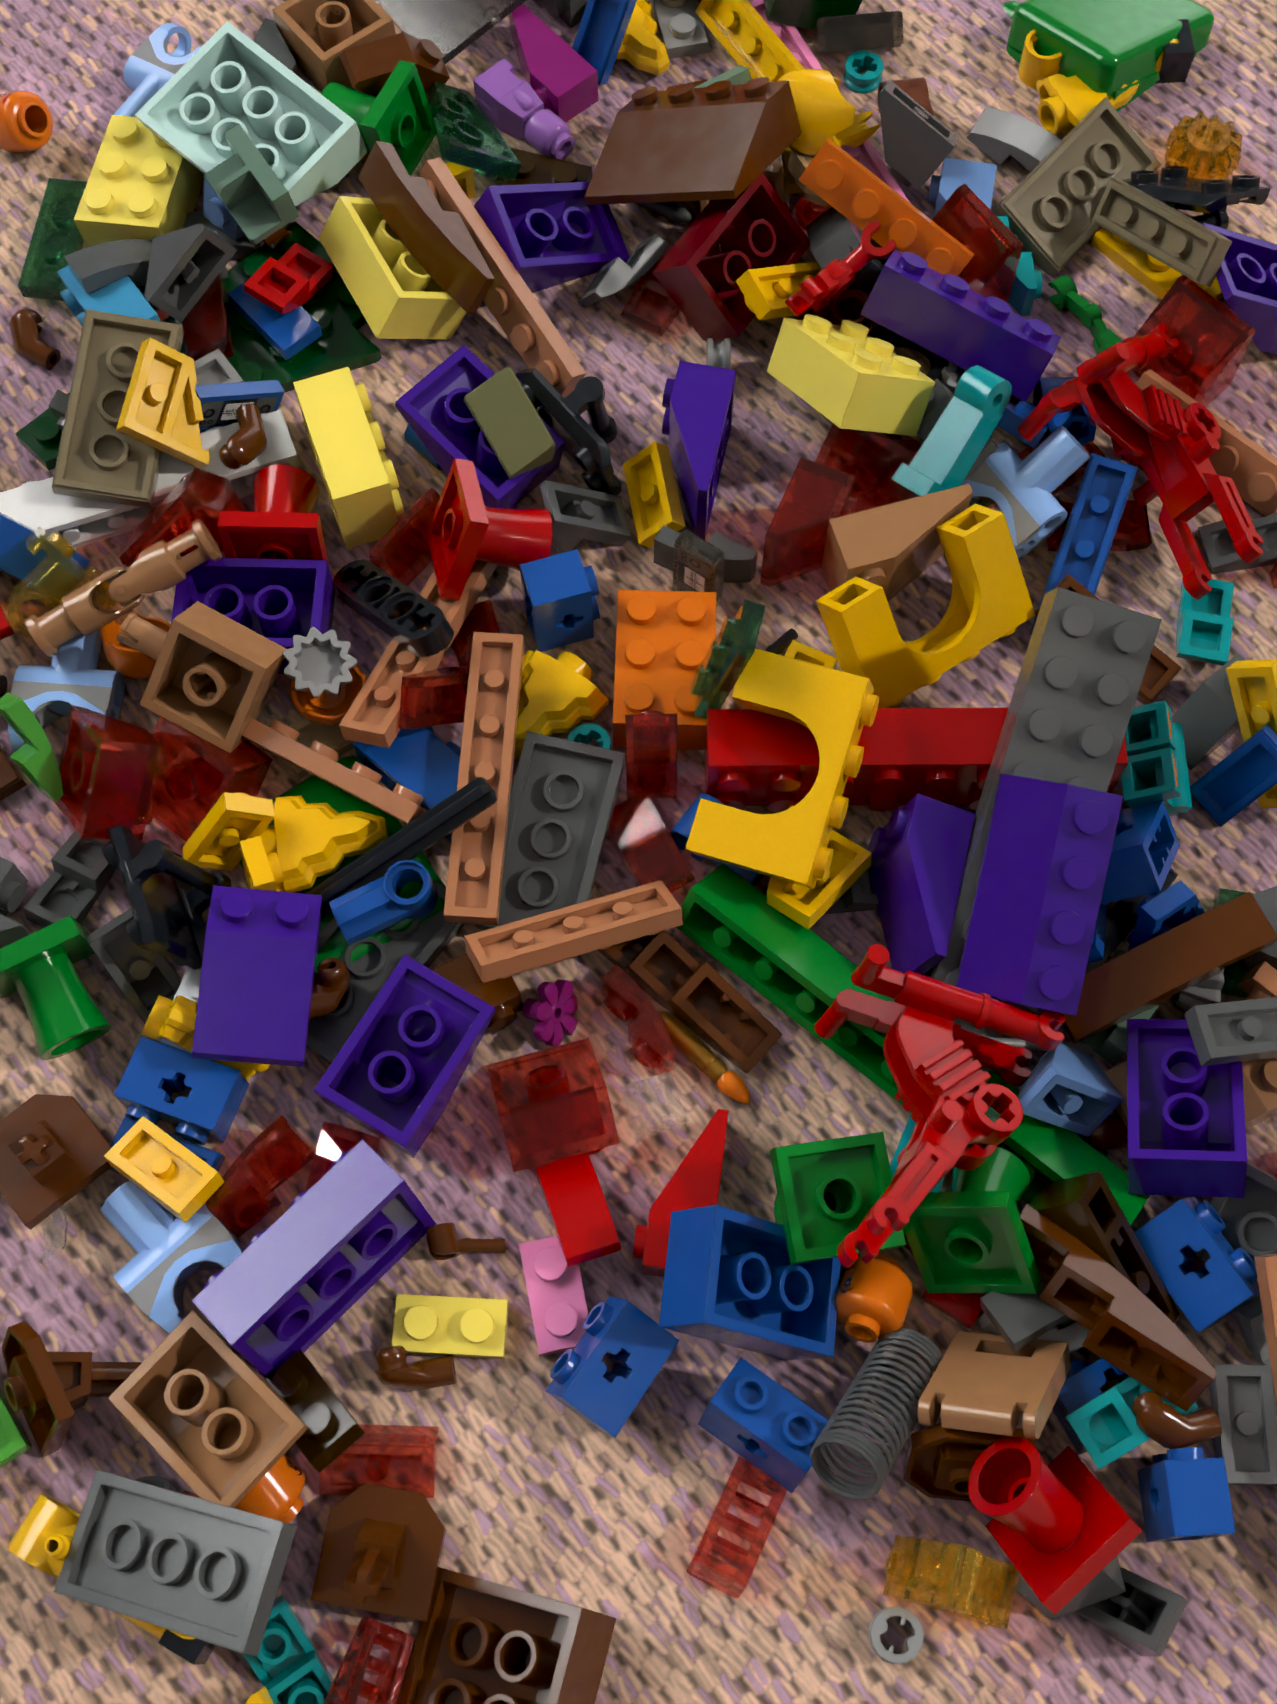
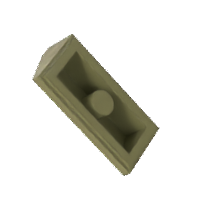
[464,366,555,479]

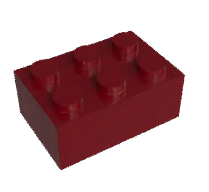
[652,172,810,342]

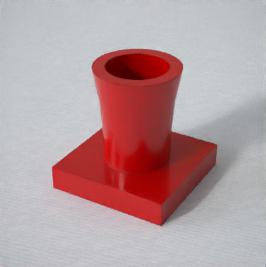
[426,458,553,600]
[217,464,329,565]
[968,1437,1143,1615]

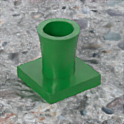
[321,60,438,176]
[0,915,111,1060]
[770,1132,906,1265]
[903,1146,1041,1294]

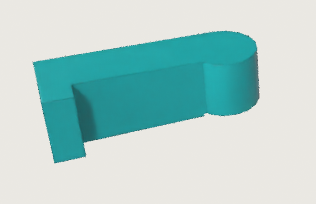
[892,365,1012,496]

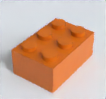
[613,590,717,750]

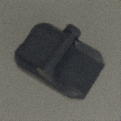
[1122,166,1271,229]
[515,368,621,496]
[102,823,231,970]

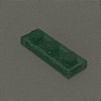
[18,178,87,301]
[691,599,765,719]

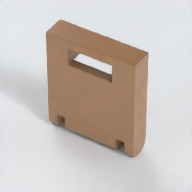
[918,1331,1071,1439]

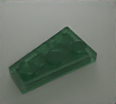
[427,81,522,180]

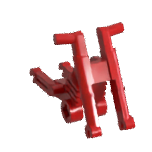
[1017,323,1264,600]
[814,944,1066,1268]

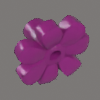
[522,979,578,1047]

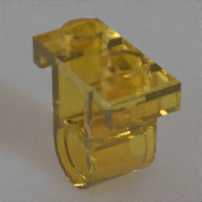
[7,527,116,638]
[883,1535,1018,1630]

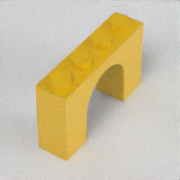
[816,504,1035,708]
[685,646,879,889]

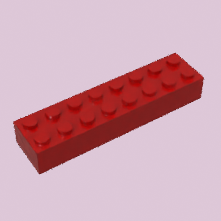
[704,707,1128,812]

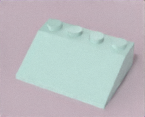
[135,21,367,206]

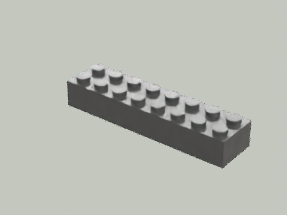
[924,587,1162,1013]

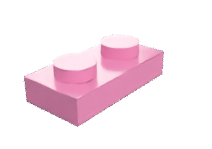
[519,1236,588,1357]

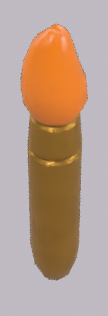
[656,1011,750,1105]

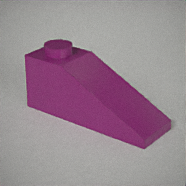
[508,0,598,123]

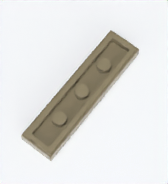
[1092,177,1232,287]

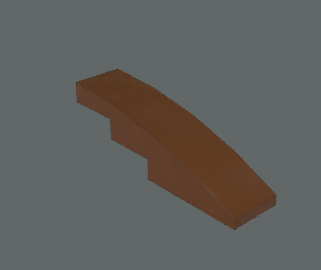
[358,141,495,314]
[1061,892,1277,1044]
[598,930,783,1074]
[1019,1204,1217,1412]

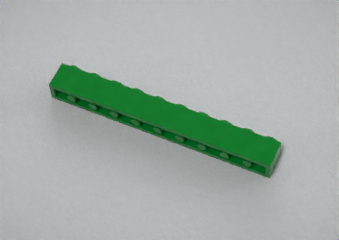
[676,863,1150,1226]

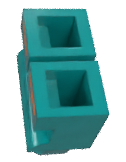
[1121,700,1193,816]

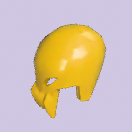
[777,69,880,156]

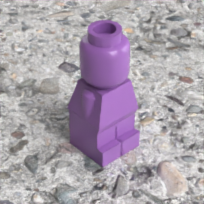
[473,58,575,160]

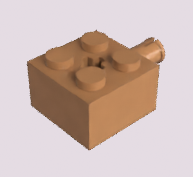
[272,0,395,91]
[117,601,286,753]

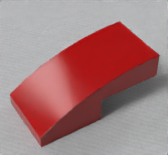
[243,242,334,314]
[535,1150,621,1267]

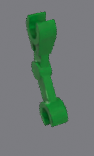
[1048,275,1122,355]

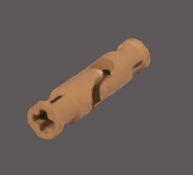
[25,519,222,657]

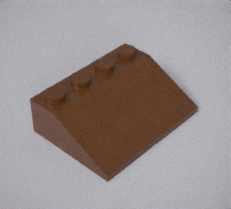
[584,77,802,205]
[397,1567,616,1704]

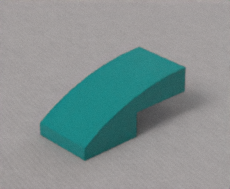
[1176,579,1234,666]
[1065,1376,1199,1470]

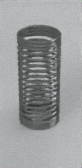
[810,1327,943,1500]

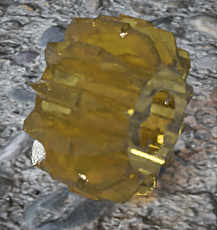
[1165,111,1242,180]

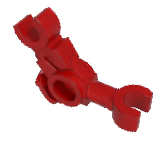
[785,220,896,316]

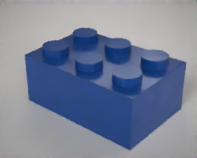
[659,1205,841,1360]

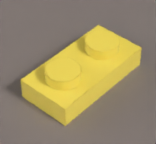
[392,1294,509,1359]

